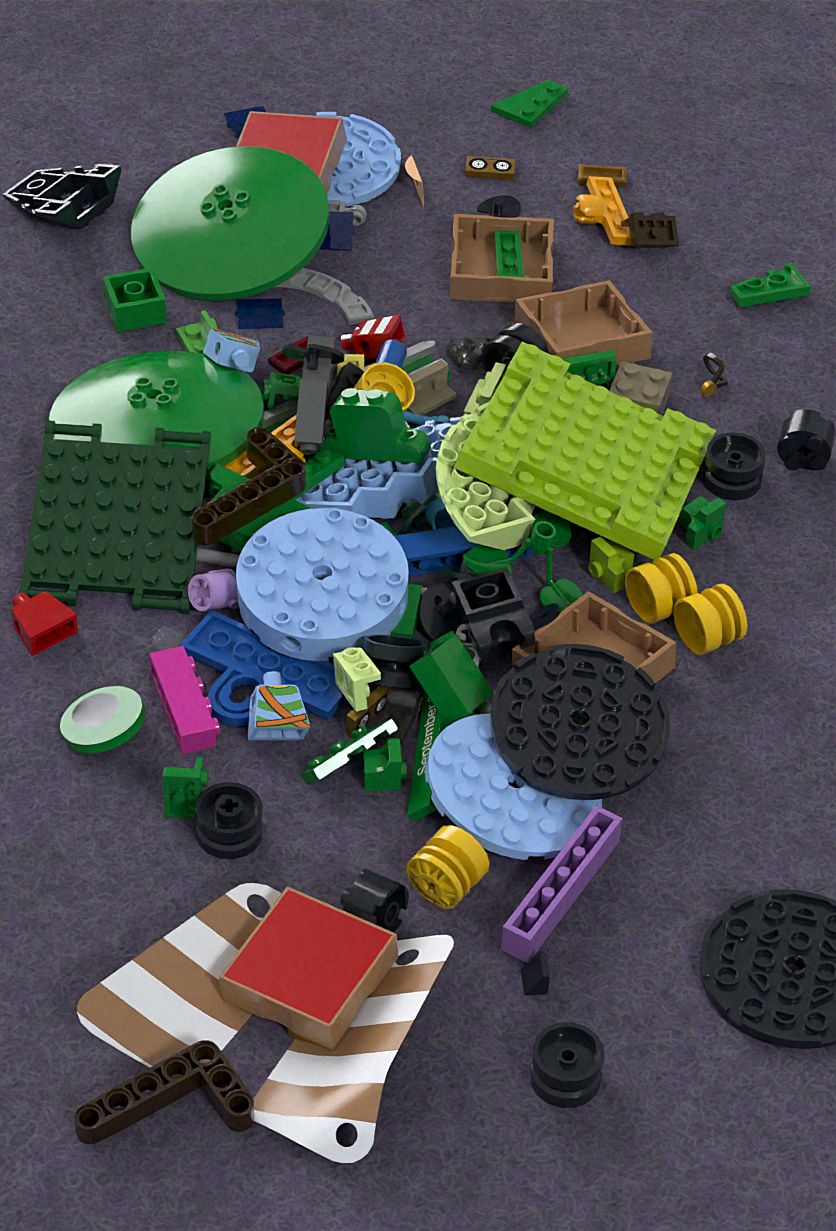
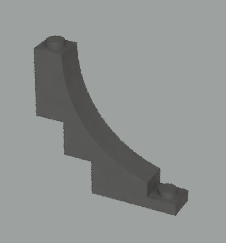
[294,335,337,454]

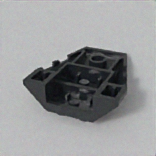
[3,164,121,229]

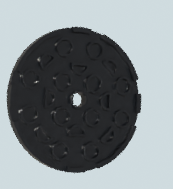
[490,644,670,800]
[699,889,836,1049]

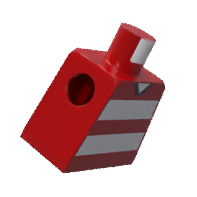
[341,314,406,359]

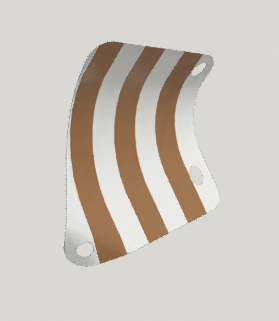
[77,883,454,1163]

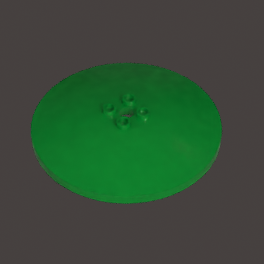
[131,146,330,301]
[49,351,264,473]

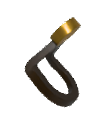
[700,352,728,398]

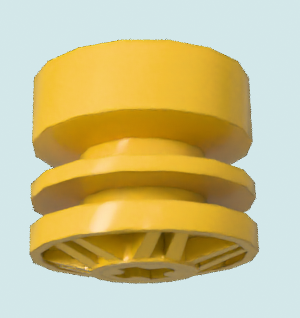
[354,362,415,414]
[625,553,698,625]
[673,583,747,656]
[406,825,490,909]

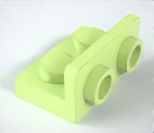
[464,362,506,415]
[333,647,381,712]

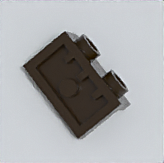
[621,212,679,247]

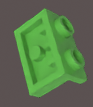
[176,310,220,354]

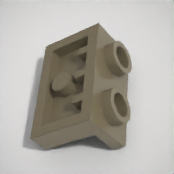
[406,360,456,415]

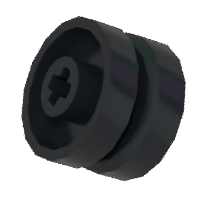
[481,323,549,372]
[703,432,766,500]
[363,634,427,688]
[195,782,263,859]
[530,1022,605,1108]

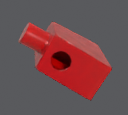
[12,592,78,656]

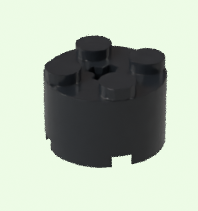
[777,409,836,471]
[340,869,409,933]

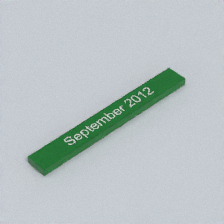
[407,631,459,821]

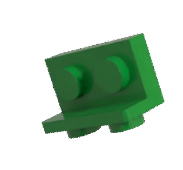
[563,350,617,385]
[262,372,301,409]
[163,757,209,819]

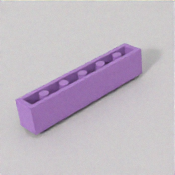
[501,805,623,963]

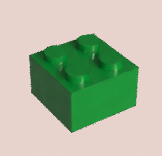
[103,268,167,332]

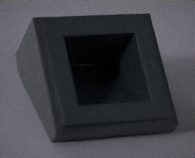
[521,951,550,995]

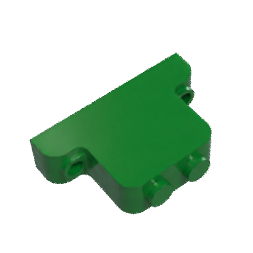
[323,388,431,463]
[209,464,311,552]

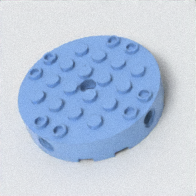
[236,508,409,661]

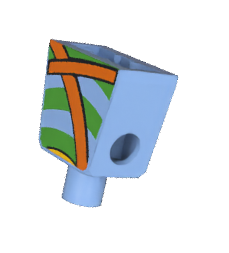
[203,328,260,373]
[248,671,310,740]

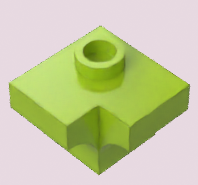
[588,536,634,593]

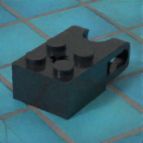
[452,567,537,661]

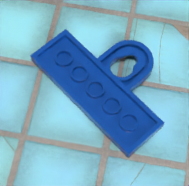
[180,610,346,726]

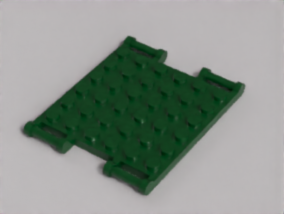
[19,420,211,614]

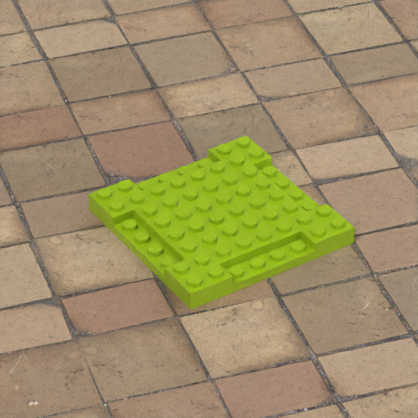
[454,342,716,560]

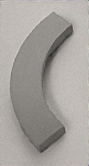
[275,268,374,325]

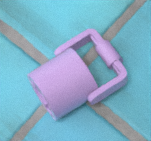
[188,569,239,611]

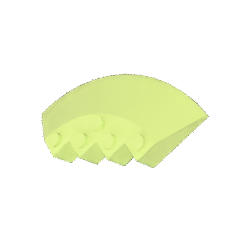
[436,402,536,550]

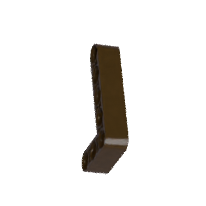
[192,427,306,546]
[74,1040,254,1144]

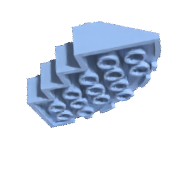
[296,417,461,519]

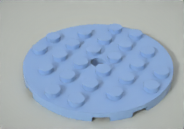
[316,112,401,206]
[425,714,602,860]

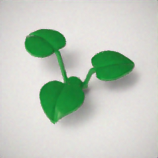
[463,510,583,616]

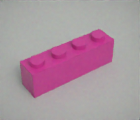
[150,646,220,754]

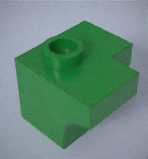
[680,496,726,550]
[363,738,407,791]

